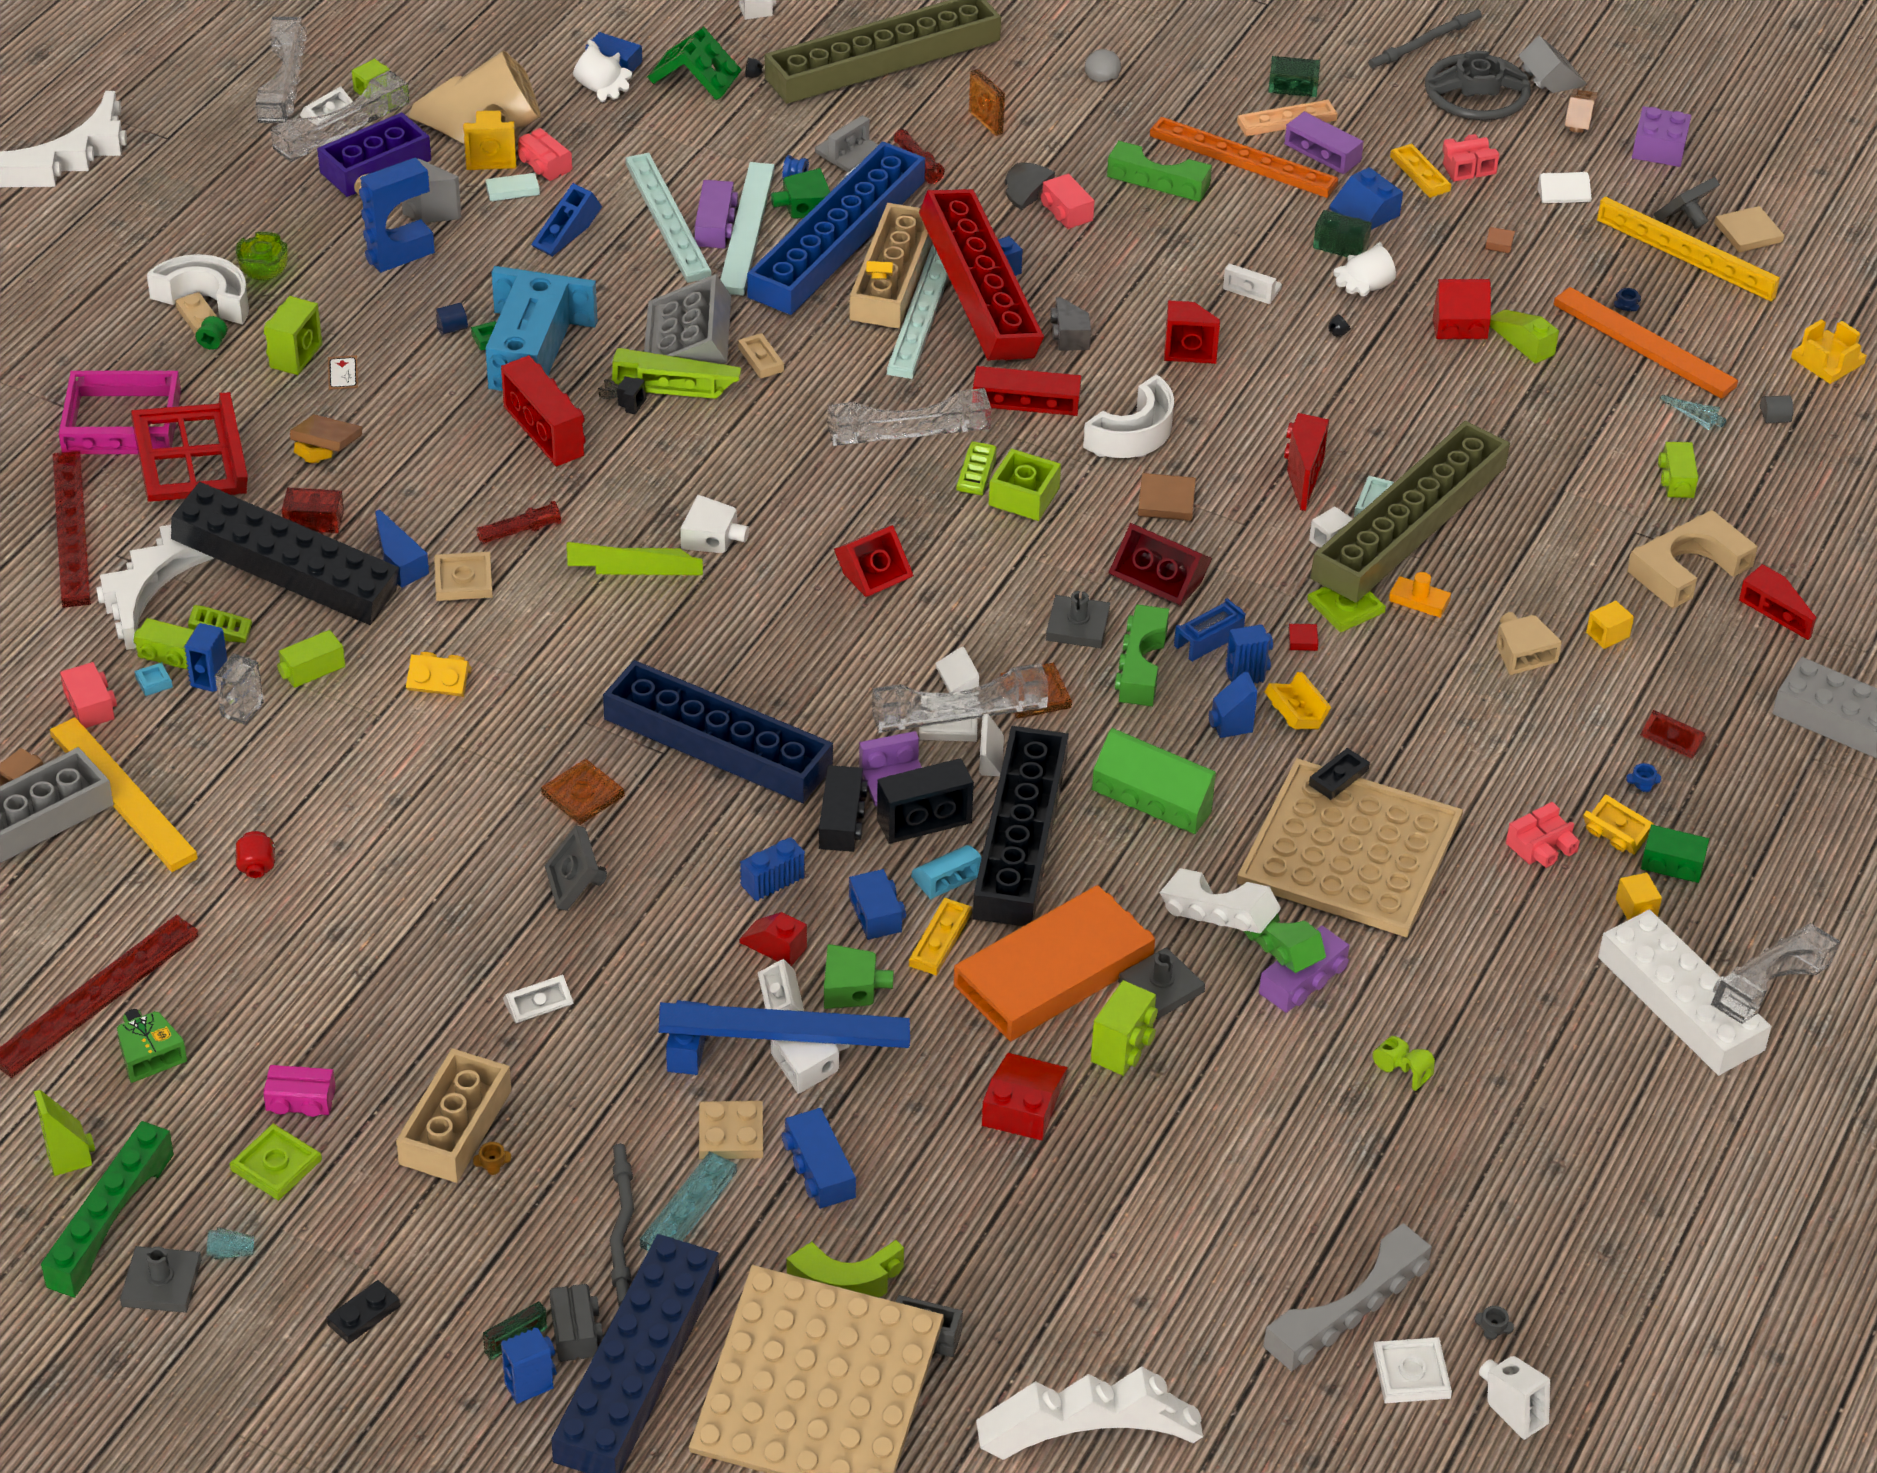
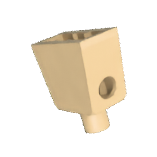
[1496,612,1562,675]

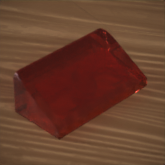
[1640,710,1707,759]

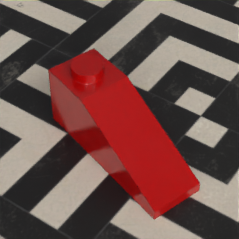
[1739,564,1816,640]

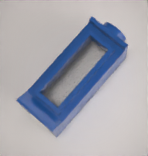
[1174,598,1246,662]

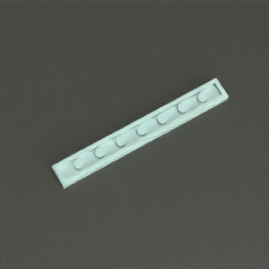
[626,153,711,283]
[720,162,774,296]
[887,243,949,379]

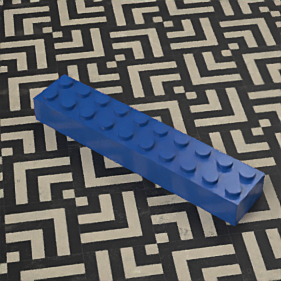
[747,141,925,315]

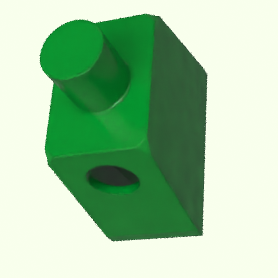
[771,168,830,219]

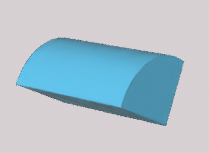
[911,845,982,899]

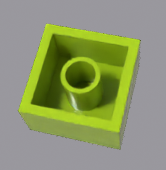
[264,296,322,375]
[989,448,1061,521]
[1091,980,1158,1076]

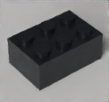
[877,758,974,844]

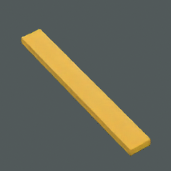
[1597,196,1780,302]
[50,717,198,872]

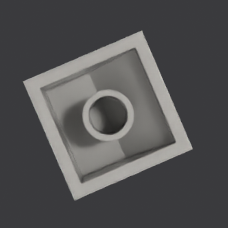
[1518,35,1586,93]
[402,158,462,223]

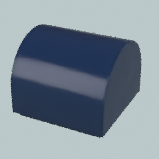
[436,303,468,335]

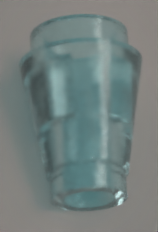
[206,1227,255,1260]

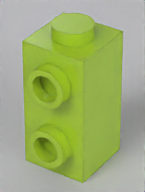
[1658,442,1698,498]
[133,618,194,670]
[277,630,345,688]

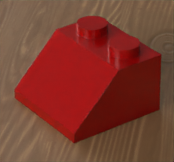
[1432,279,1491,339]
[1164,300,1220,364]
[834,525,914,597]

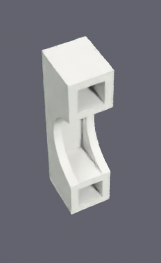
[1159,868,1281,934]

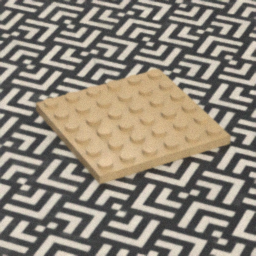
[1237,758,1463,938]
[689,1265,944,1473]

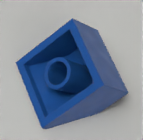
[1329,167,1403,234]

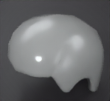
[1085,49,1122,82]

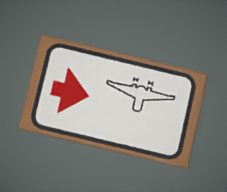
[328,355,358,390]

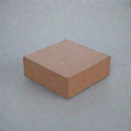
[1485,227,1515,253]

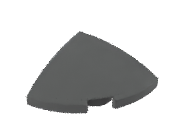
[1005,162,1055,210]

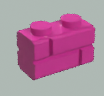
[263,1065,336,1117]

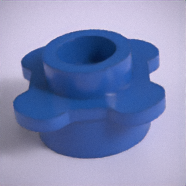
[1626,763,1661,792]

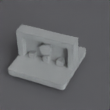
[815,115,878,172]

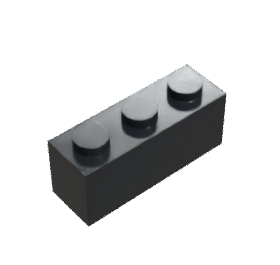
[819,765,868,852]

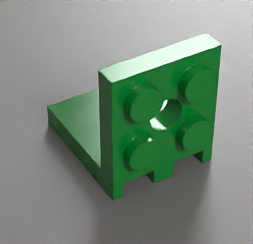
[647,26,742,100]

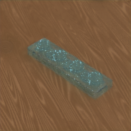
[640,1151,737,1251]

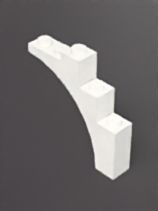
[0,91,127,187]
[96,525,214,650]
[976,1366,1203,1460]

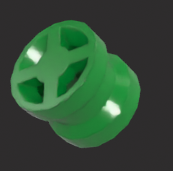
[195,316,228,350]

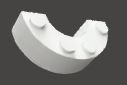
[147,254,249,325]
[1083,374,1174,458]

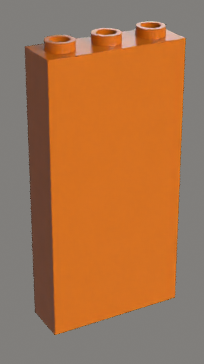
[954,885,1155,1042]

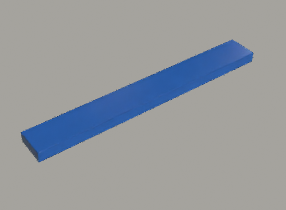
[658,1002,910,1048]

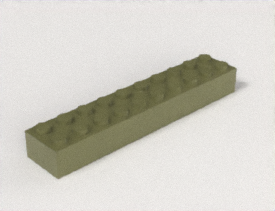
[765,0,1001,104]
[1310,421,1510,603]

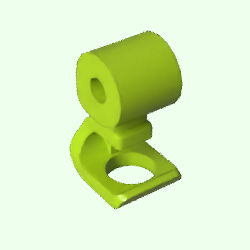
[1372,1036,1435,1091]

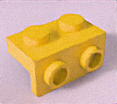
[406,652,472,697]
[1264,672,1331,730]
[1583,794,1654,855]

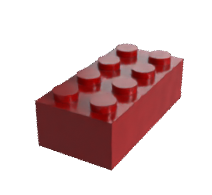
[501,355,586,467]

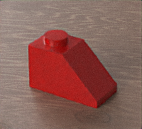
[739,912,807,966]

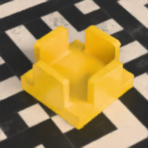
[463,110,516,170]
[1791,319,1867,384]

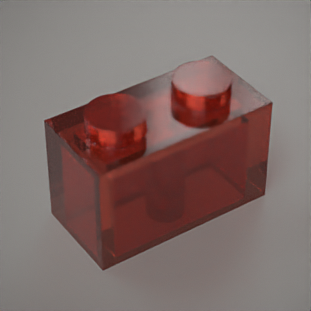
[281,487,344,533]

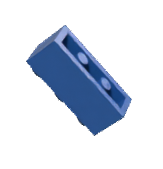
[781,1108,856,1209]

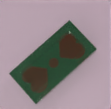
[483,1301,547,1360]

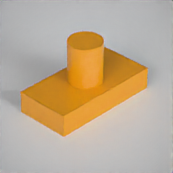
[1389,572,1451,618]

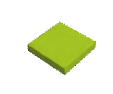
[1307,586,1386,633]
[229,1123,322,1201]

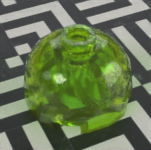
[235,232,288,281]

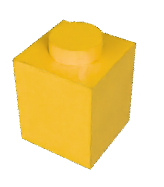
[1586,601,1634,649]
[1615,873,1662,920]

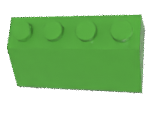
[1092,728,1216,834]

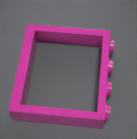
[59,371,181,454]

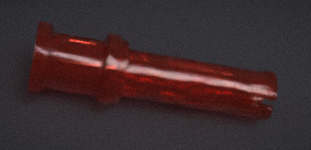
[894,129,945,184]
[476,501,562,544]

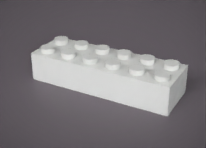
[1598,909,1772,1076]

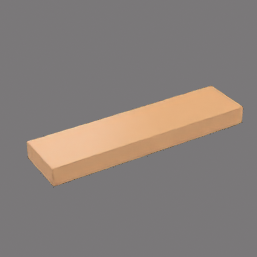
[1237,100,1338,136]

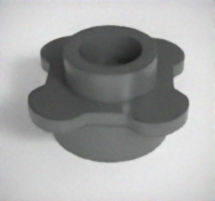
[1475,1306,1514,1340]

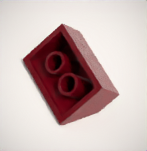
[1108,523,1212,606]

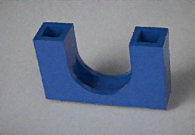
[359,157,435,273]

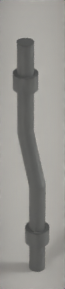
[1368,9,1482,69]
[610,1143,634,1307]

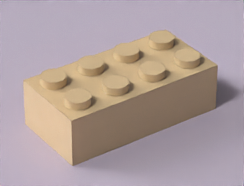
[396,1048,512,1183]

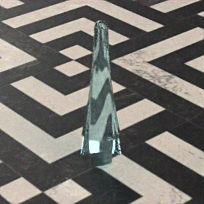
[1660,395,1726,430]

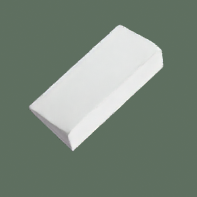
[300,86,356,128]
[1537,172,1592,203]
[935,647,979,696]
[979,714,1004,776]
[758,959,804,1011]
[503,975,574,1024]

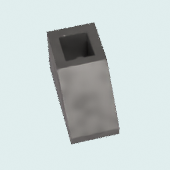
[1050,297,1091,351]

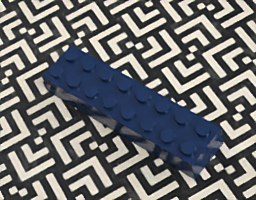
[603,660,833,804]
[551,1234,719,1473]

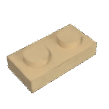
[175,292,217,335]
[738,333,784,379]

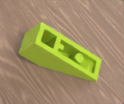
[1490,309,1559,364]
[34,1090,96,1176]

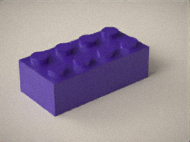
[317,112,431,197]

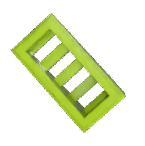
[956,441,997,496]
[188,605,252,643]

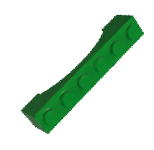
[41,1121,174,1298]

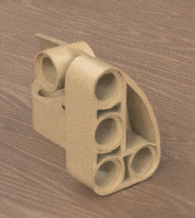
[408,51,541,145]

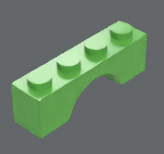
[1107,141,1212,202]
[1115,604,1169,707]
[1236,913,1326,973]

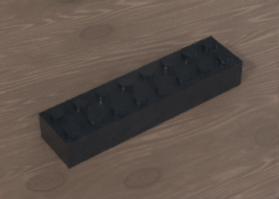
[171,482,399,625]
[973,726,1069,926]

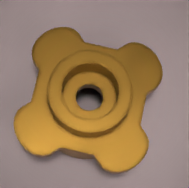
[473,1142,512,1175]

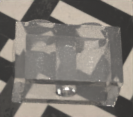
[215,653,264,725]

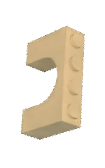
[1627,510,1758,609]

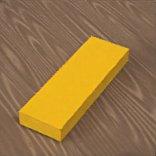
[1390,143,1452,198]
[909,897,972,976]

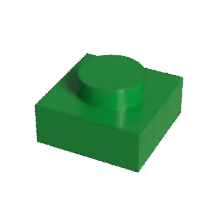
[471,321,497,351]

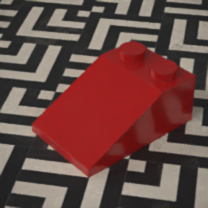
[1284,413,1329,511]
[982,1053,1068,1141]

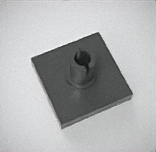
[1654,177,1720,229]
[1046,591,1110,649]
[544,825,607,911]
[1118,947,1205,1019]
[120,1246,202,1313]

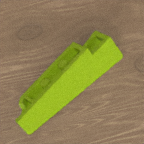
[612,348,741,399]
[566,542,703,575]

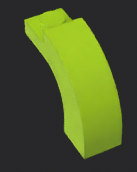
[786,1240,904,1298]

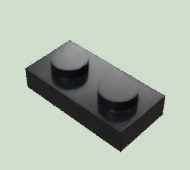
[1309,748,1370,800]
[327,1280,400,1344]

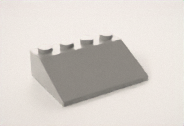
[644,274,731,364]

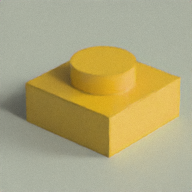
[866,261,893,280]
[294,442,332,463]

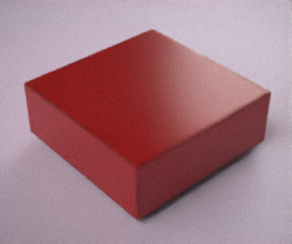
[1288,624,1318,651]

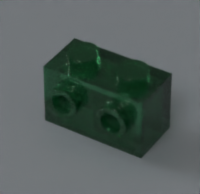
[1268,56,1320,97]
[1313,210,1372,257]

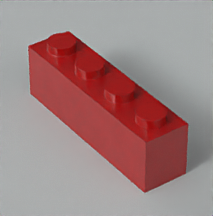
[972,366,1082,416]

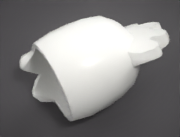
[573,39,632,103]
[1333,242,1396,296]

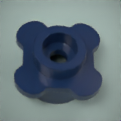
[1614,288,1641,311]

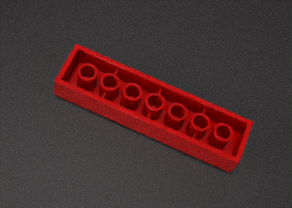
[919,189,1044,361]

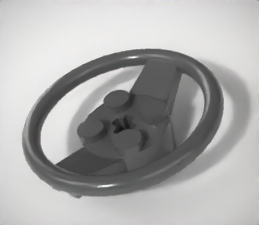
[1425,50,1531,120]

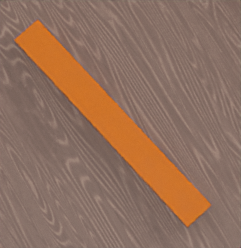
[1150,117,1339,198]
[1554,287,1738,399]

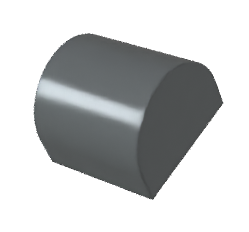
[1760,395,1793,423]

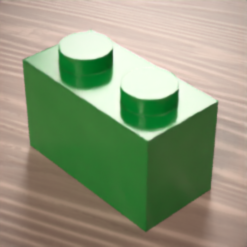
[1640,824,1710,883]

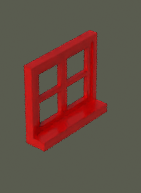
[131,392,248,502]

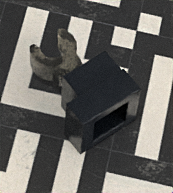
[598,376,647,415]

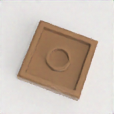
[290,414,363,452]
[1138,473,1196,521]

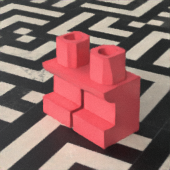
[1442,134,1499,182]
[1506,801,1580,868]

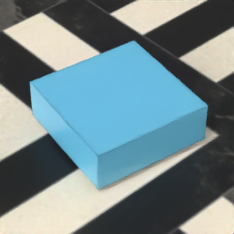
[135,662,173,696]

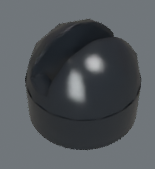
[745,58,763,78]
[1328,314,1351,337]

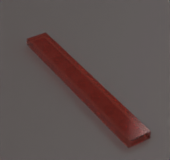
[53,451,91,608]
[0,914,199,1078]

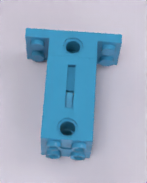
[485,266,598,391]

